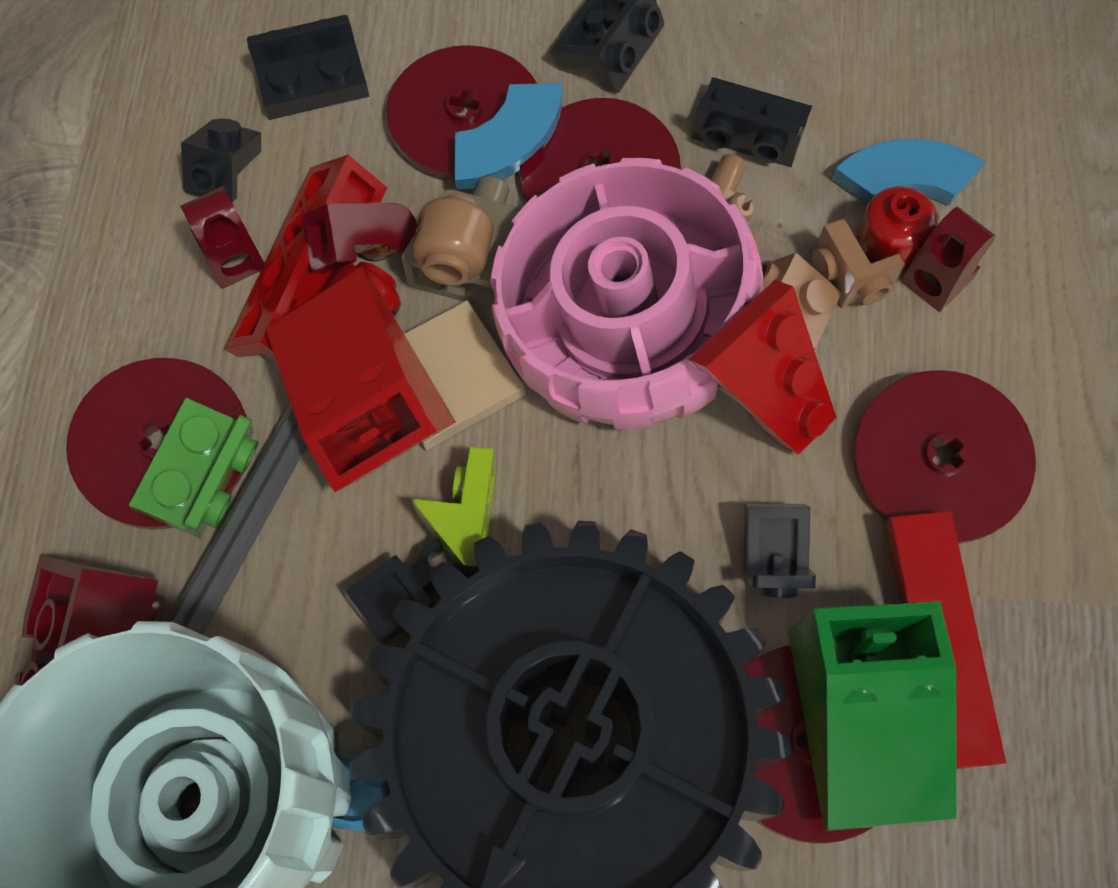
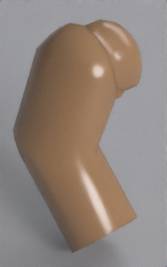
[711,154,755,221]

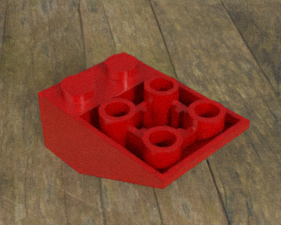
[265,267,456,492]

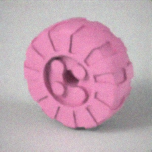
[490,158,764,430]

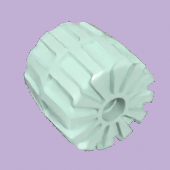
[0,621,352,888]

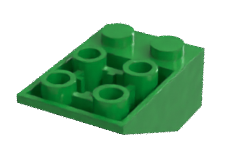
[788,601,956,831]

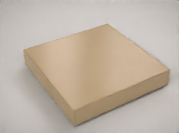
[404,300,526,451]

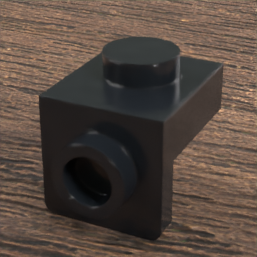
[181,118,261,202]
[743,503,816,598]

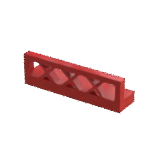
[224,154,388,363]

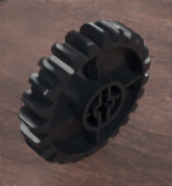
[350,521,791,888]

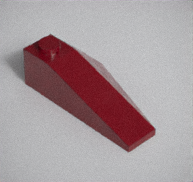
[14,555,159,686]

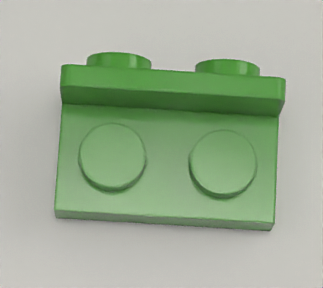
[129,398,259,538]

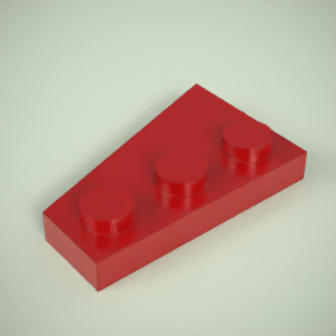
[688,280,837,455]

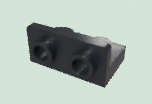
[550,0,664,93]
[246,15,370,120]
[691,77,812,167]

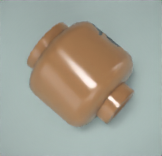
[412,194,494,285]

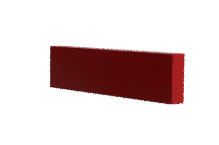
[885,511,1007,770]

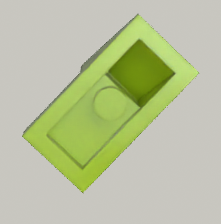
[412,446,497,578]

